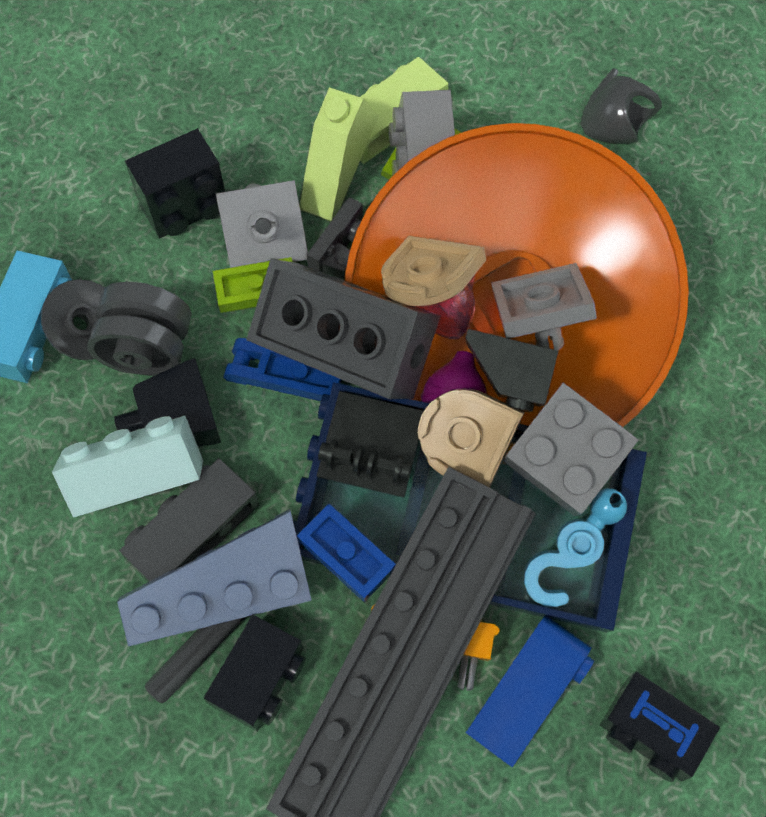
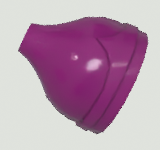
[421,351,487,404]

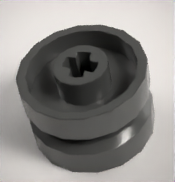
[87,281,192,376]

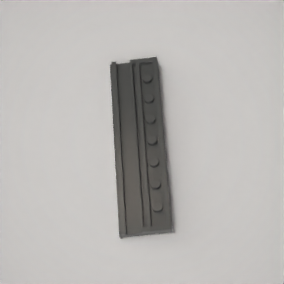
[266,467,536,817]

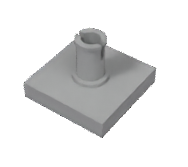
[216,180,308,268]
[491,263,597,350]

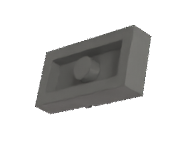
[307,197,363,279]

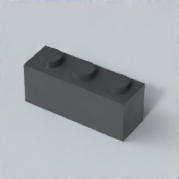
[119,458,259,582]

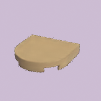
[381,236,486,306]
[418,388,525,488]

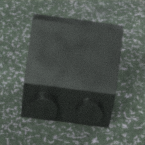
[466,329,559,413]

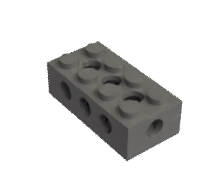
[246,258,441,399]

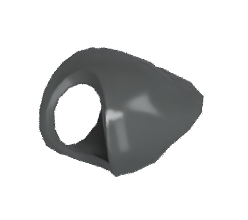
[580,68,662,144]

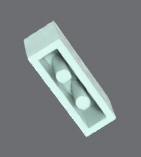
[52,416,203,518]

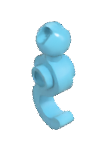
[524,488,627,607]

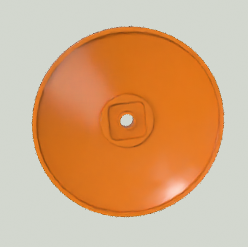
[345,123,689,465]

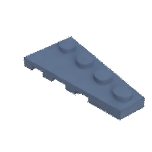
[117,509,312,646]

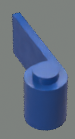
[466,616,594,768]

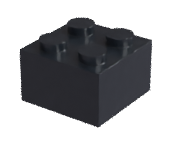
[125,128,225,239]

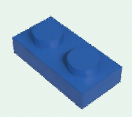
[297,504,396,603]

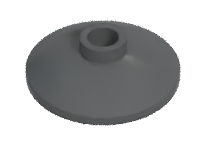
[41,280,105,360]

